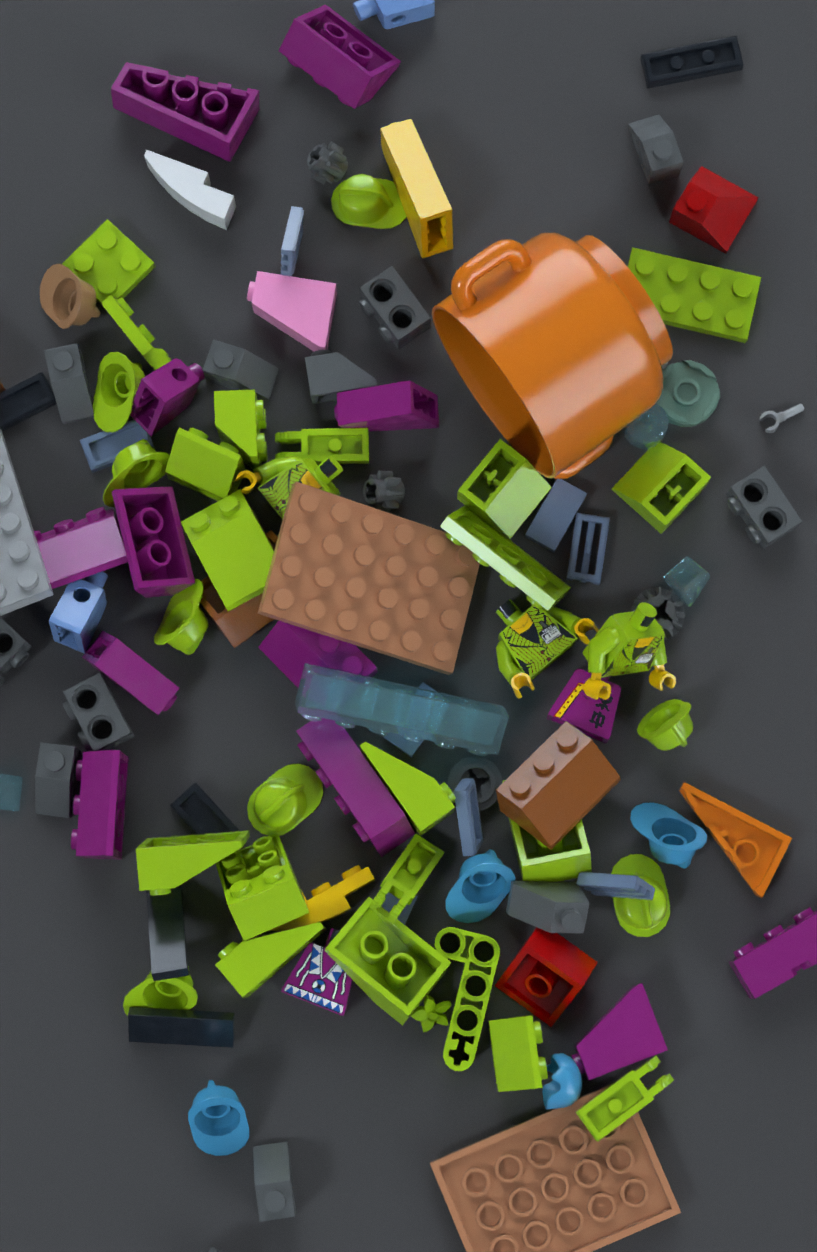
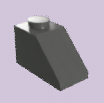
[628,115,683,185]
[203,339,279,401]
[44,343,94,424]
[305,350,377,404]
[35,742,81,819]
[506,881,590,933]
[253,1141,297,1222]

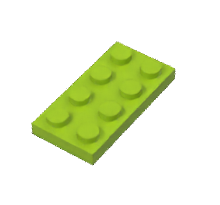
[627,247,761,343]
[440,506,571,611]

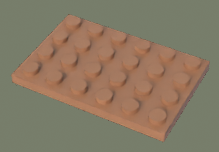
[257,481,480,675]
[430,1083,681,1252]

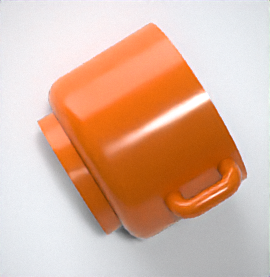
[432,233,673,479]

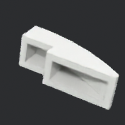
[144,150,236,230]

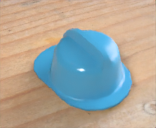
[630,803,707,868]
[445,849,515,923]
[188,1080,249,1156]

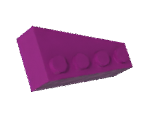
[111,62,259,162]
[296,708,415,857]
[728,907,817,999]

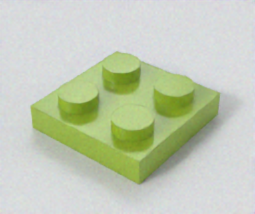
[62,219,156,306]

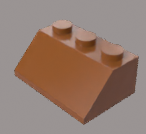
[200,530,278,648]
[496,721,621,850]

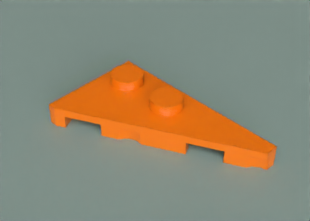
[679,782,792,898]

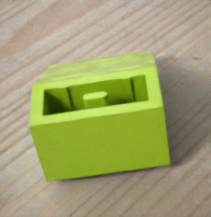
[216,834,309,941]

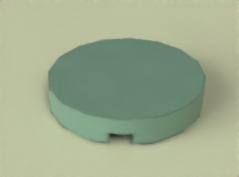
[655,360,720,427]

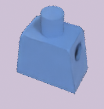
[353,0,435,29]
[49,571,108,653]

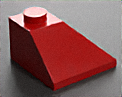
[669,166,759,254]

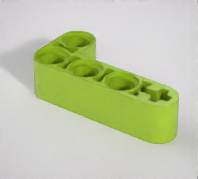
[434,927,500,1071]

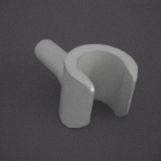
[760,403,804,433]

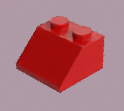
[495,927,598,1027]

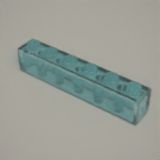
[295,663,509,756]

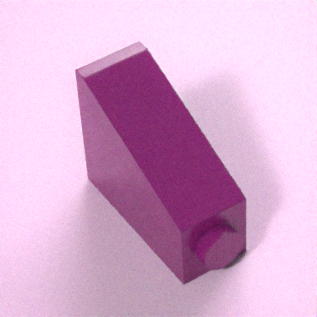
[334,380,439,432]
[82,631,179,715]
[571,983,668,1080]

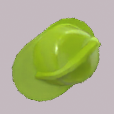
[331,174,407,229]
[93,352,145,432]
[103,439,170,507]
[154,579,208,655]
[637,699,693,751]
[247,764,323,836]
[611,854,670,937]
[123,966,198,1016]

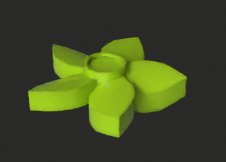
[411,995,452,1032]

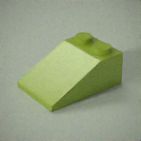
[181,489,274,612]
[360,742,456,836]
[502,780,592,882]
[136,830,250,896]
[324,897,451,1026]
[215,922,327,998]

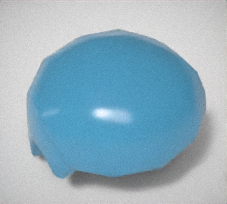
[542,1053,582,1110]

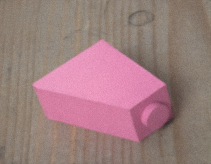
[247,271,337,352]

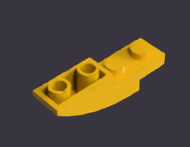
[266,865,375,932]

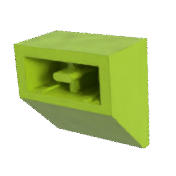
[214,389,268,470]
[165,427,246,501]
[457,439,552,540]
[612,440,711,534]
[488,1015,548,1092]

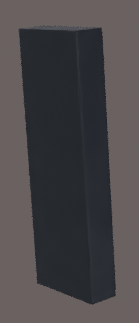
[640,35,744,89]
[146,885,189,981]
[128,1007,235,1048]

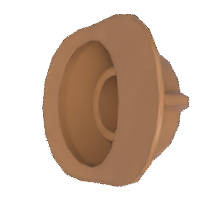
[40,264,101,329]

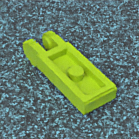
[102,295,171,370]
[275,428,369,464]
[369,834,445,923]
[575,1055,674,1142]

